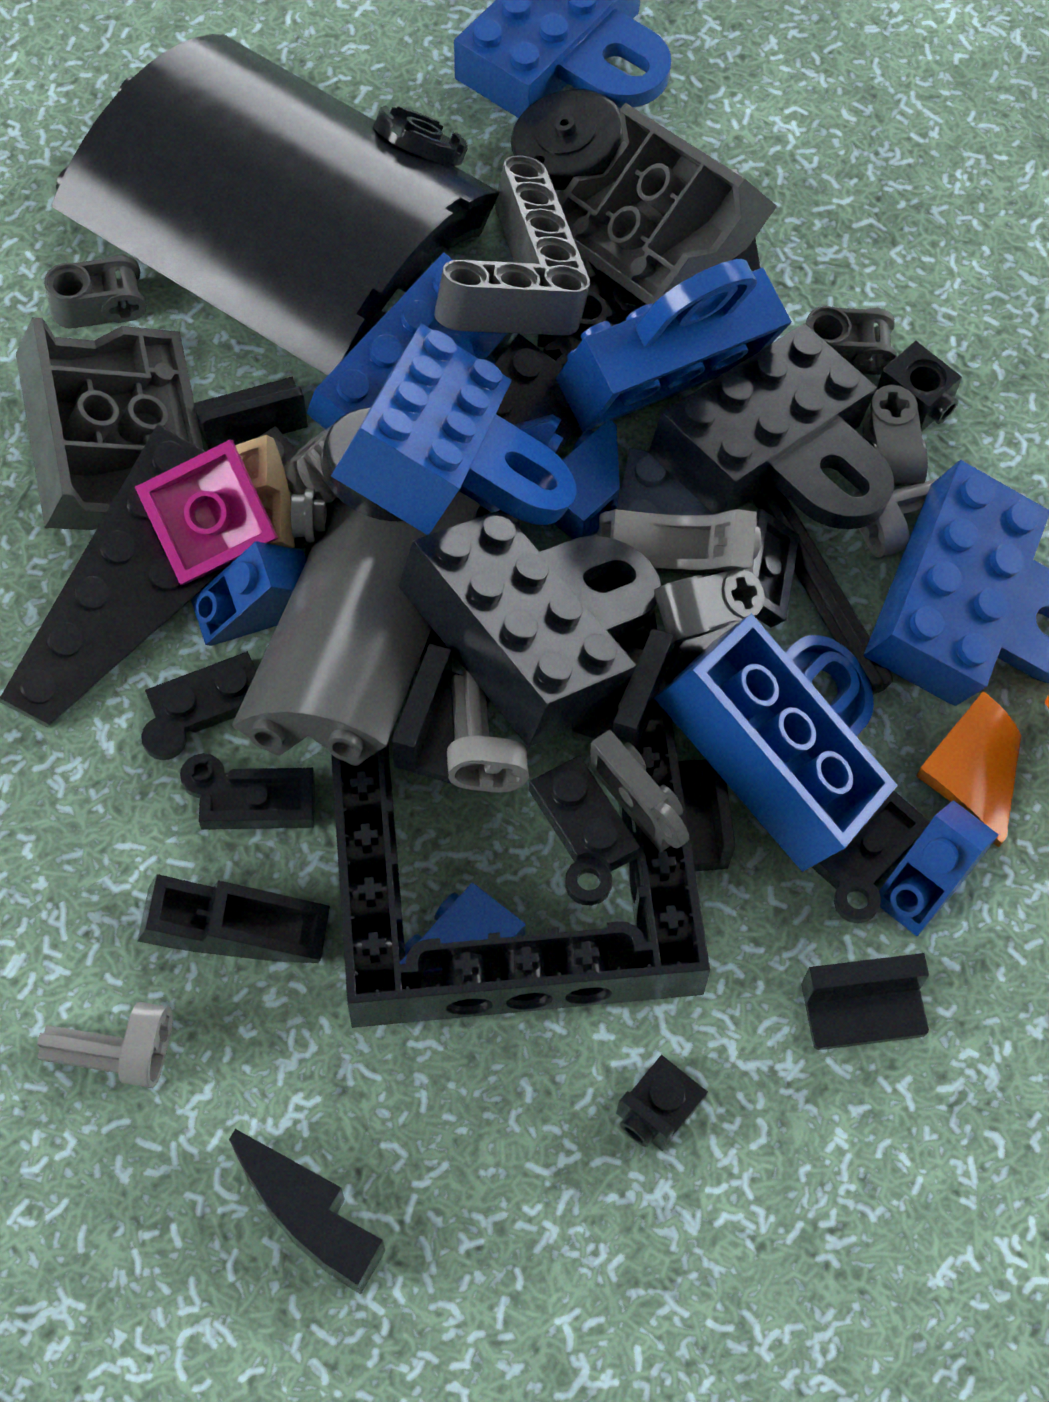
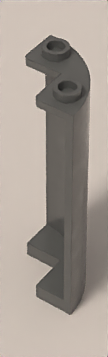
[232,491,480,765]

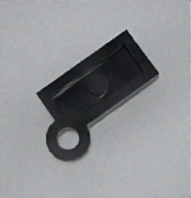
[529,755,640,906]
[812,790,930,924]

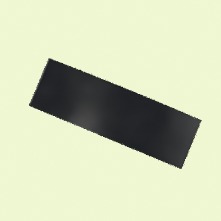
[137,874,330,963]
[229,1129,385,1295]

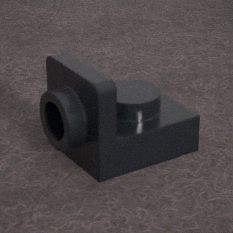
[616,1054,708,1151]

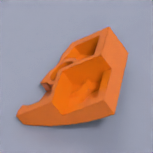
[916,691,1021,847]

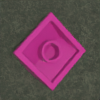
[135,440,278,585]

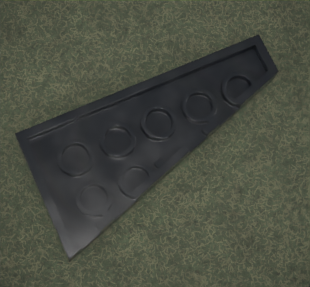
[0,424,227,728]

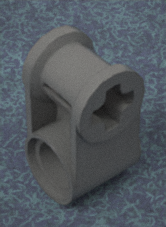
[44,255,147,328]
[805,306,897,375]
[862,385,928,486]
[653,569,765,644]

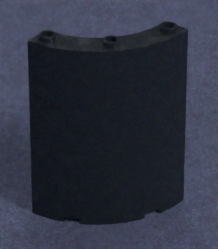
[51,34,500,376]

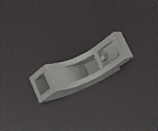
[598,509,761,575]

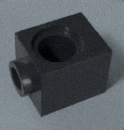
[876,340,962,432]

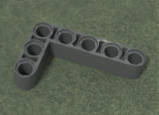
[434,155,590,335]

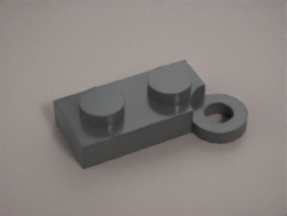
[589,729,689,852]

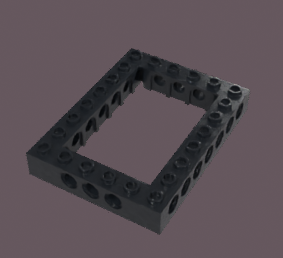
[331,574,710,1028]

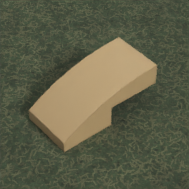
[235,435,295,548]

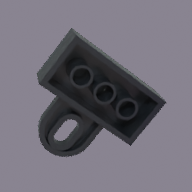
[648,323,894,529]
[399,510,661,748]

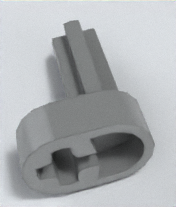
[853,478,938,557]
[447,671,529,792]
[37,1002,173,1088]

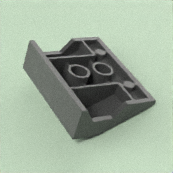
[558,103,777,304]
[16,317,204,530]

